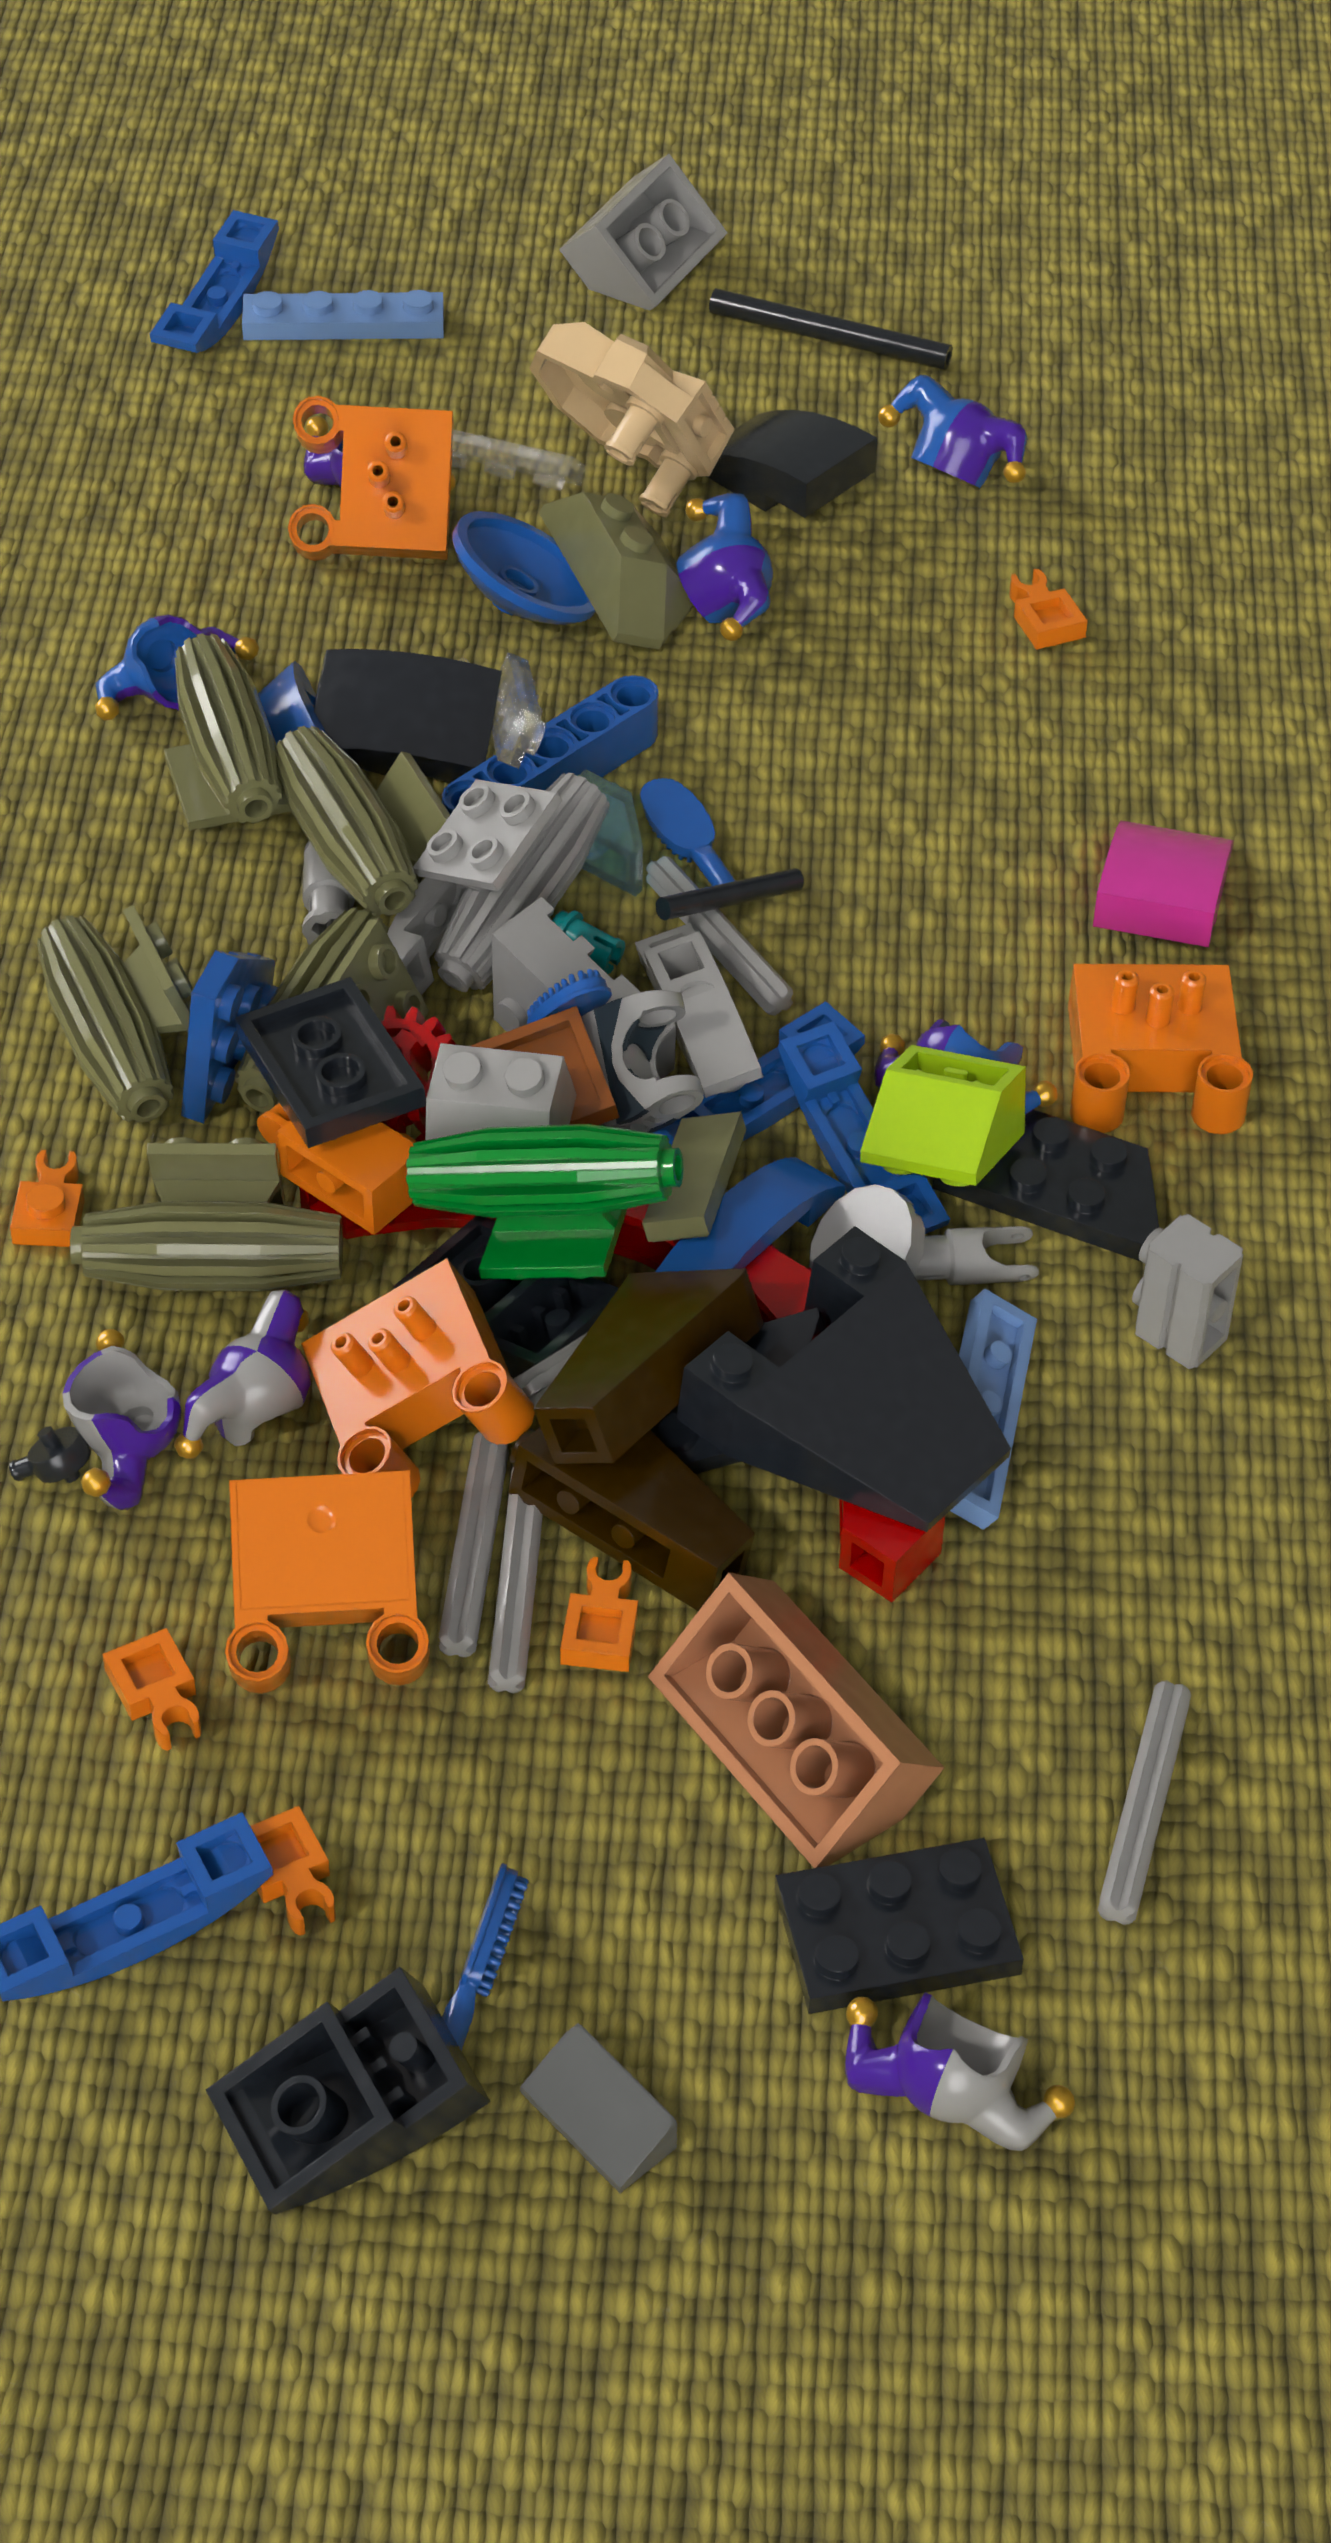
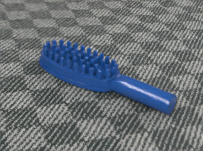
[640,778,736,886]
[527,969,612,1024]
[442,1863,529,2051]

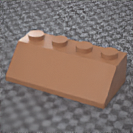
[648,1573,945,1868]

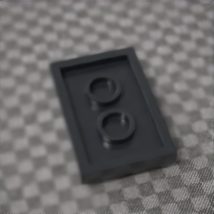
[235,977,426,1148]
[775,1838,1024,2014]

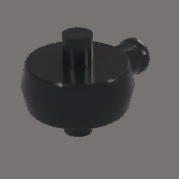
[9,1426,91,1483]

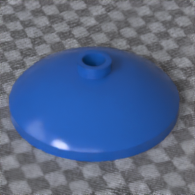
[452,511,596,625]

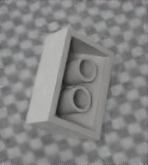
[559,154,727,311]

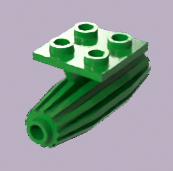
[406,1124,684,1280]

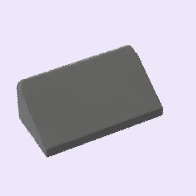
[520,2023,677,2194]

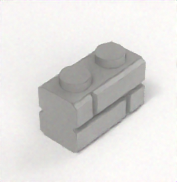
[1132,1214,1243,1369]

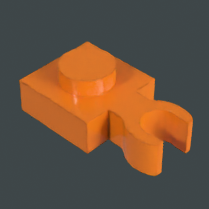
[1009,569,1088,650]
[10,1150,85,1247]
[560,1557,638,1672]
[102,1628,201,1751]
[250,1806,336,1936]

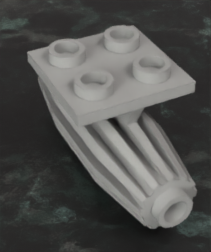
[413,772,610,992]

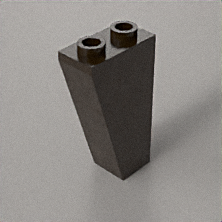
[533,1268,764,1464]
[508,1427,755,1611]

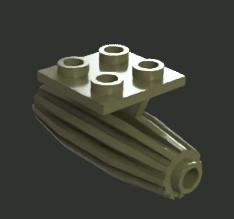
[164,633,291,831]
[275,726,450,917]
[37,905,193,1123]
[235,908,429,1112]
[70,1137,343,1291]

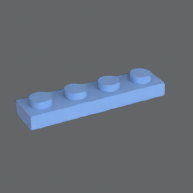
[242,290,444,340]
[950,1289,1037,1530]

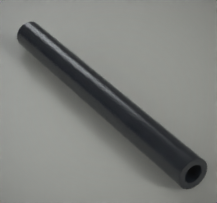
[709,288,953,370]

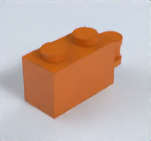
[257,1103,416,1235]

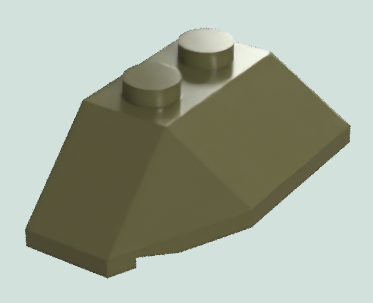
[539,492,694,649]

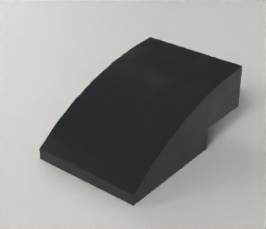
[706,410,877,518]
[314,649,502,783]
[393,1216,619,1379]
[206,1967,491,2215]

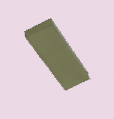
[642,1111,746,1242]

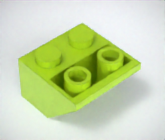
[860,1045,1026,1187]

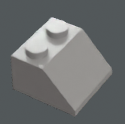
[425,1043,577,1140]

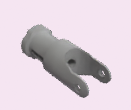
[302,841,355,945]
[914,1226,1039,1285]

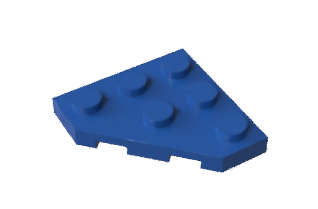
[181,950,278,1124]

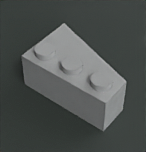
[492,896,676,1079]

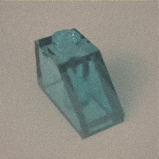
[578,769,643,896]

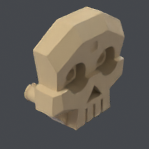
[529,322,735,517]

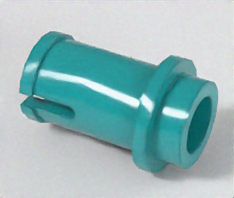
[552,910,625,974]

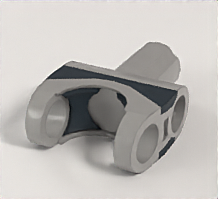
[581,990,704,1133]

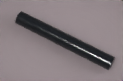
[656,868,804,920]

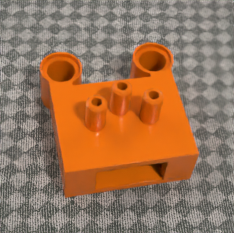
[288,396,454,561]
[1068,964,1253,1134]
[301,1259,535,1498]
[225,1470,430,1694]

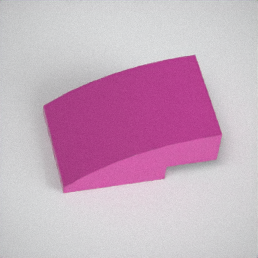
[1093,820,1234,947]

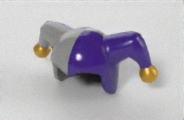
[174,1290,311,1459]
[62,1329,182,1510]
[845,1992,1075,2151]

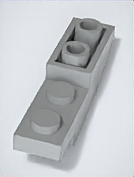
[635,923,763,1098]

